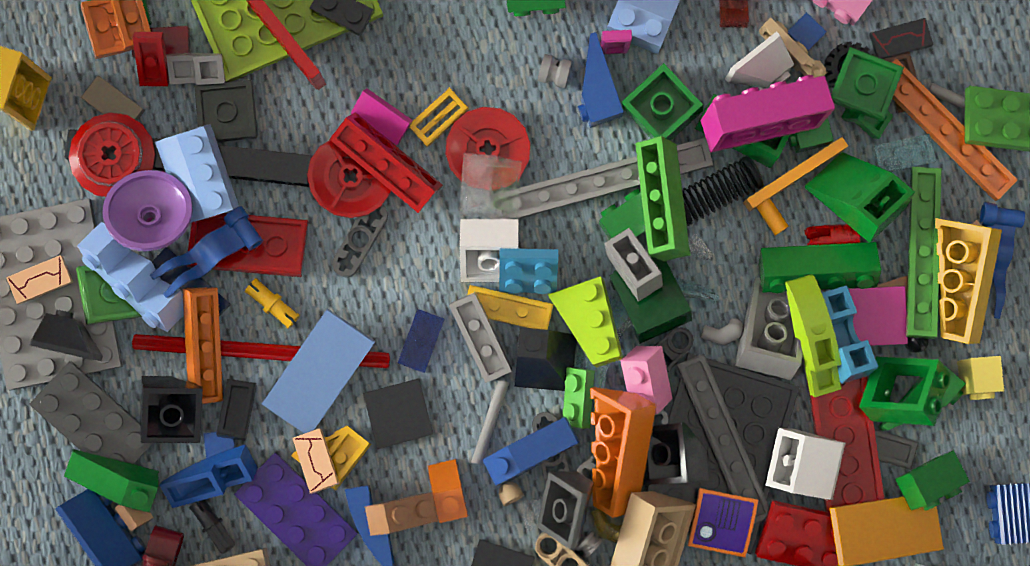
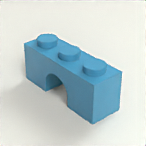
[822,286,878,384]

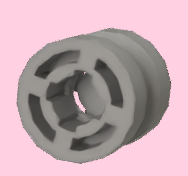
[537,54,572,89]

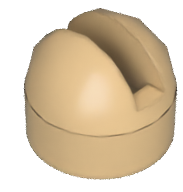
[499,482,524,506]

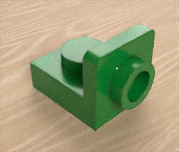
[841,108,893,139]

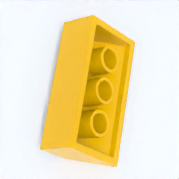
[0,46,52,131]

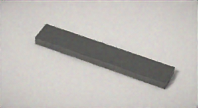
[676,353,770,524]

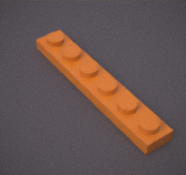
[892,58,1018,201]

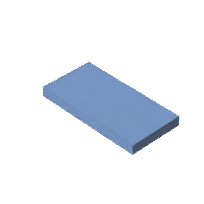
[262,308,375,434]

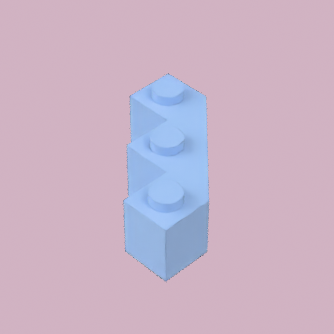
[77,222,184,332]

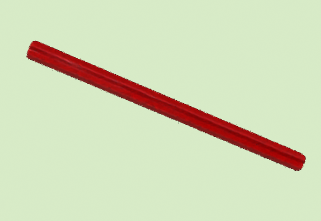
[132,334,390,368]

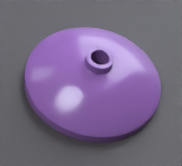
[103,170,192,251]

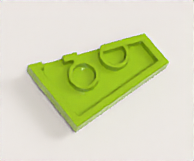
[548,276,623,368]

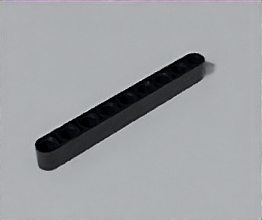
[64,129,312,187]

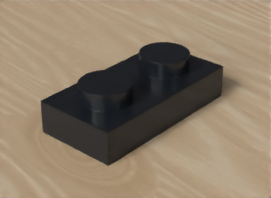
[310,0,374,37]

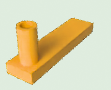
[743,137,848,236]

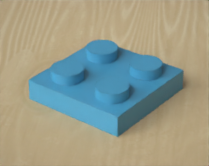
[499,248,559,294]

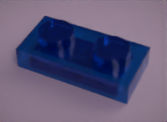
[398,309,445,373]

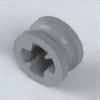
[575,530,603,559]

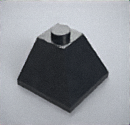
[30,310,103,361]
[514,327,576,391]
[140,376,203,443]
[643,423,710,485]

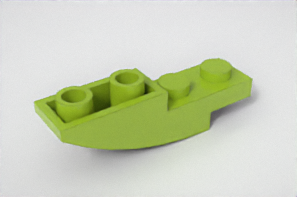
[785,275,842,397]

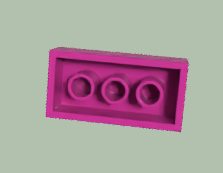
[701,75,835,153]

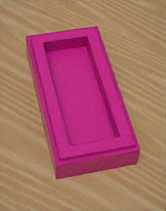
[600,30,632,55]
[351,88,413,145]

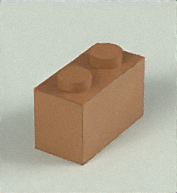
[365,492,438,536]

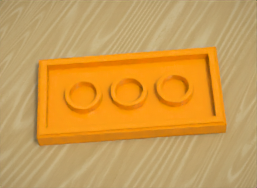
[830,496,944,566]

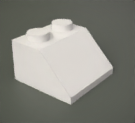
[460,218,518,282]

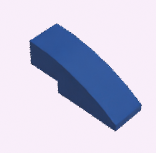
[160,444,258,508]
[345,485,395,566]

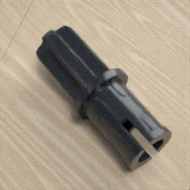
[189,499,235,554]

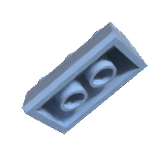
[155,124,239,223]

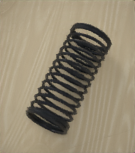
[682,155,764,226]

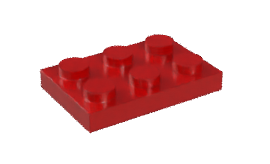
[755,500,839,566]

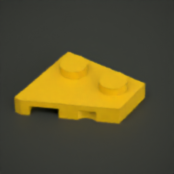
[291,426,372,490]

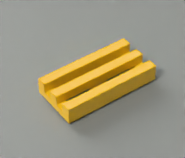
[409,88,469,147]

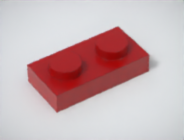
[132,32,169,87]

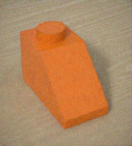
[428,459,469,523]

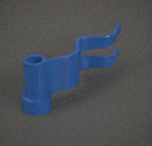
[980,202,1025,319]
[150,206,263,298]

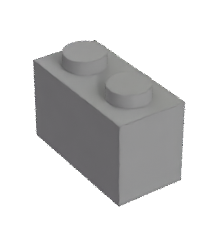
[604,228,663,301]

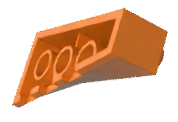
[590,387,657,518]

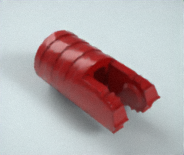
[804,224,860,245]

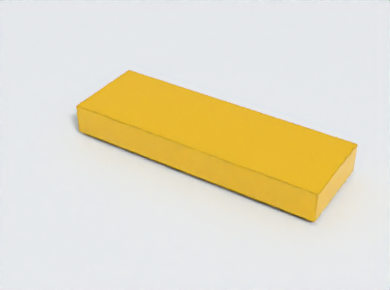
[467,285,554,330]

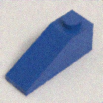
[578,32,624,128]
[483,417,580,486]

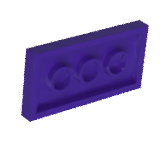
[234,452,358,566]

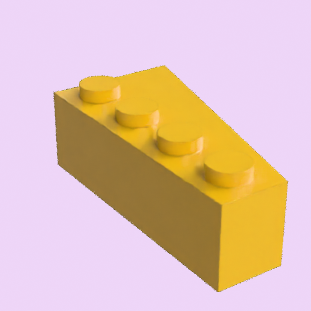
[935,218,1002,344]

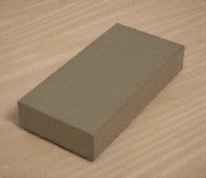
[81,75,145,120]

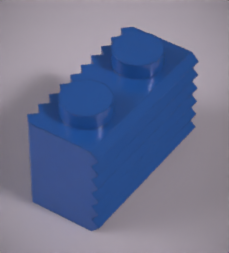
[986,483,1030,544]

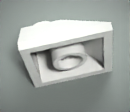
[725,31,794,88]

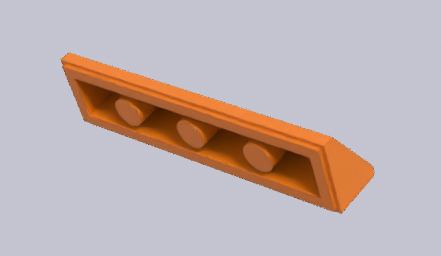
[183,287,223,404]

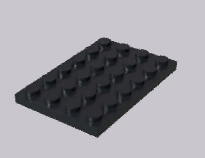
[646,353,800,554]

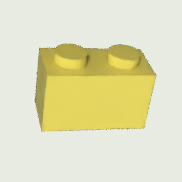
[957,356,1004,400]

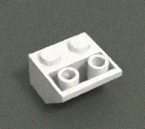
[766,428,845,500]

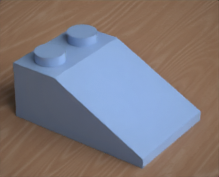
[607,0,680,54]

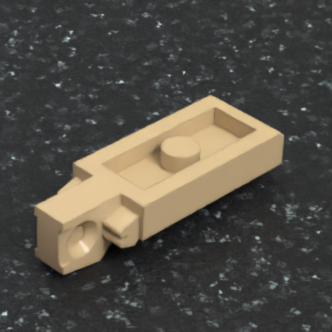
[759,18,827,78]

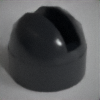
[904,337,929,353]

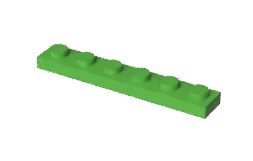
[906,167,942,339]

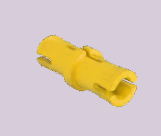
[245,278,300,329]

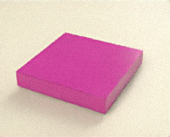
[849,286,908,346]

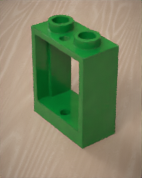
[859,356,951,426]

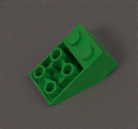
[804,152,915,243]

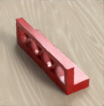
[329,112,443,213]

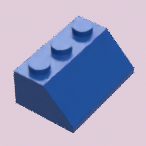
[55,489,146,566]

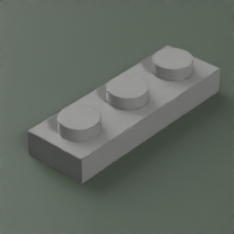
[449,292,512,383]

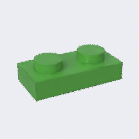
[563,367,595,429]

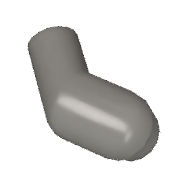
[700,318,743,345]

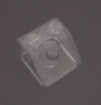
[460,153,522,219]

